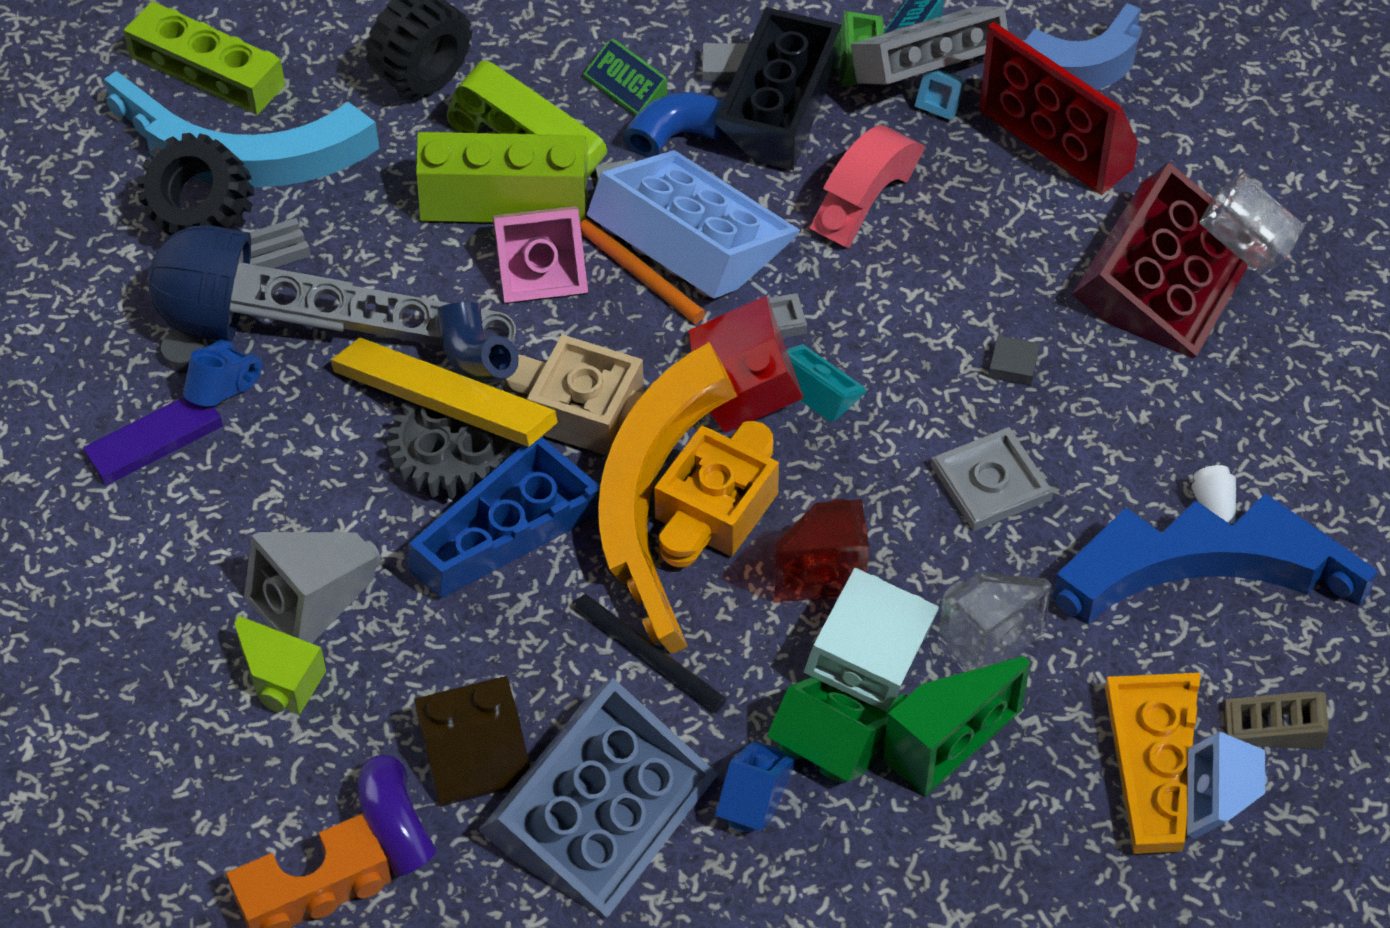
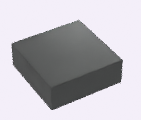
[989,336,1040,386]

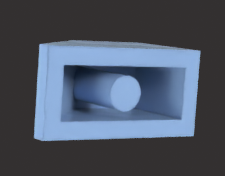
[1187,731,1266,838]

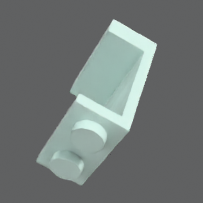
[803,568,939,712]

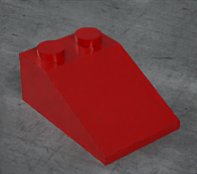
[688,295,804,433]

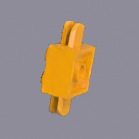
[654,421,779,567]

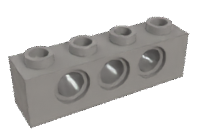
[850,7,1008,84]

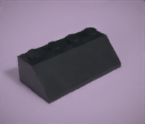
[716,7,842,171]

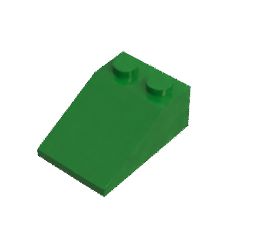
[883,656,1031,797]

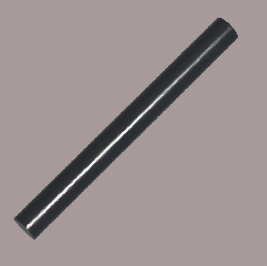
[575,594,726,713]

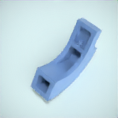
[1024,3,1142,90]

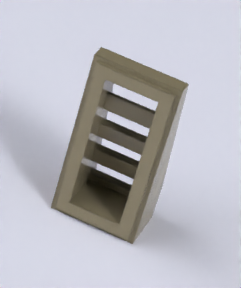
[1224,692,1329,749]

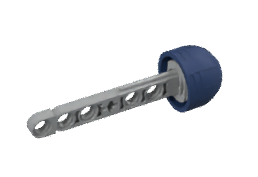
[148,225,516,346]

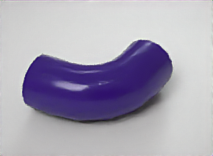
[358,755,437,876]

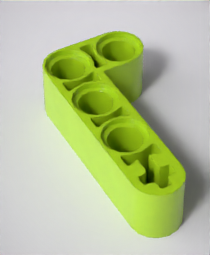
[447,61,608,178]

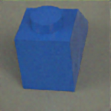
[715,740,797,832]

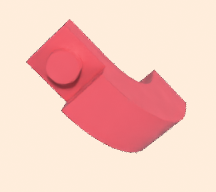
[810,125,926,248]

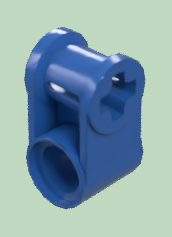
[183,339,263,406]

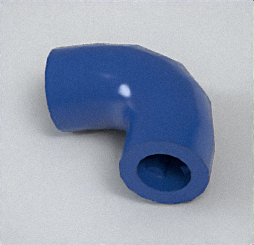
[623,92,724,158]

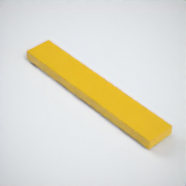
[331,337,558,447]

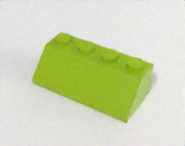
[416,132,588,223]

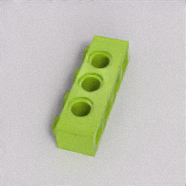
[123,1,285,115]

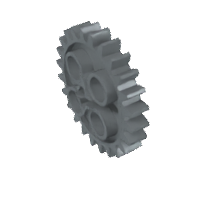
[387,383,523,499]

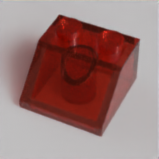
[773,499,869,603]

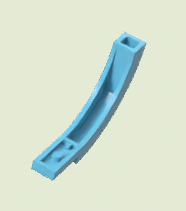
[104,71,379,187]

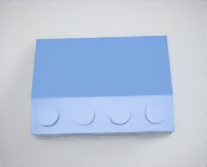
[587,150,800,299]

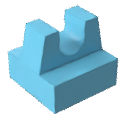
[914,69,967,120]

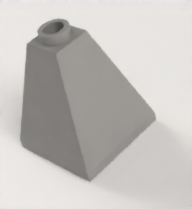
[244,532,380,643]

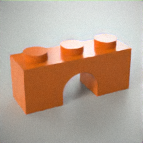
[226,813,392,928]

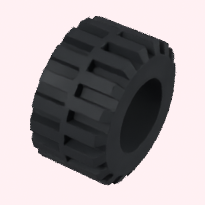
[365,0,472,99]
[138,133,254,236]

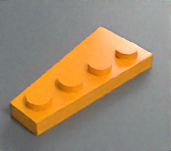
[1105,672,1201,854]

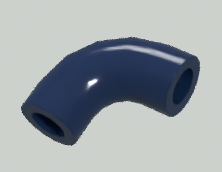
[438,302,519,383]

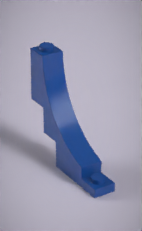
[1052,493,1378,624]

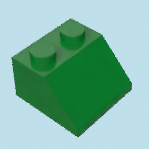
[766,677,888,782]

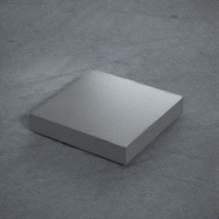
[931,427,1053,531]

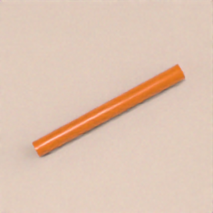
[580,218,705,324]

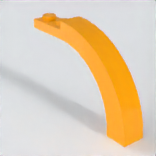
[598,342,737,654]

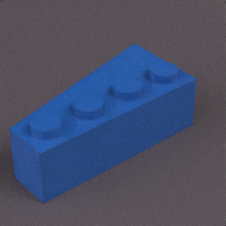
[408,437,600,598]

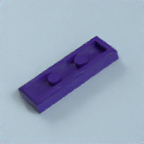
[83,397,223,486]

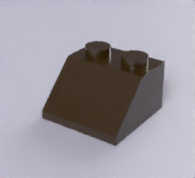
[414,676,530,807]

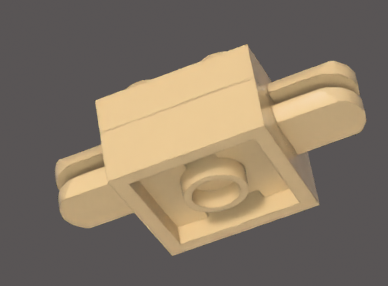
[504,334,644,456]

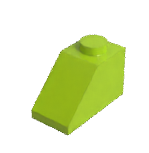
[234,616,326,715]

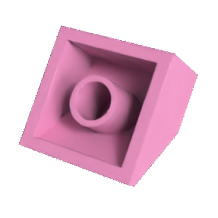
[493,206,588,303]

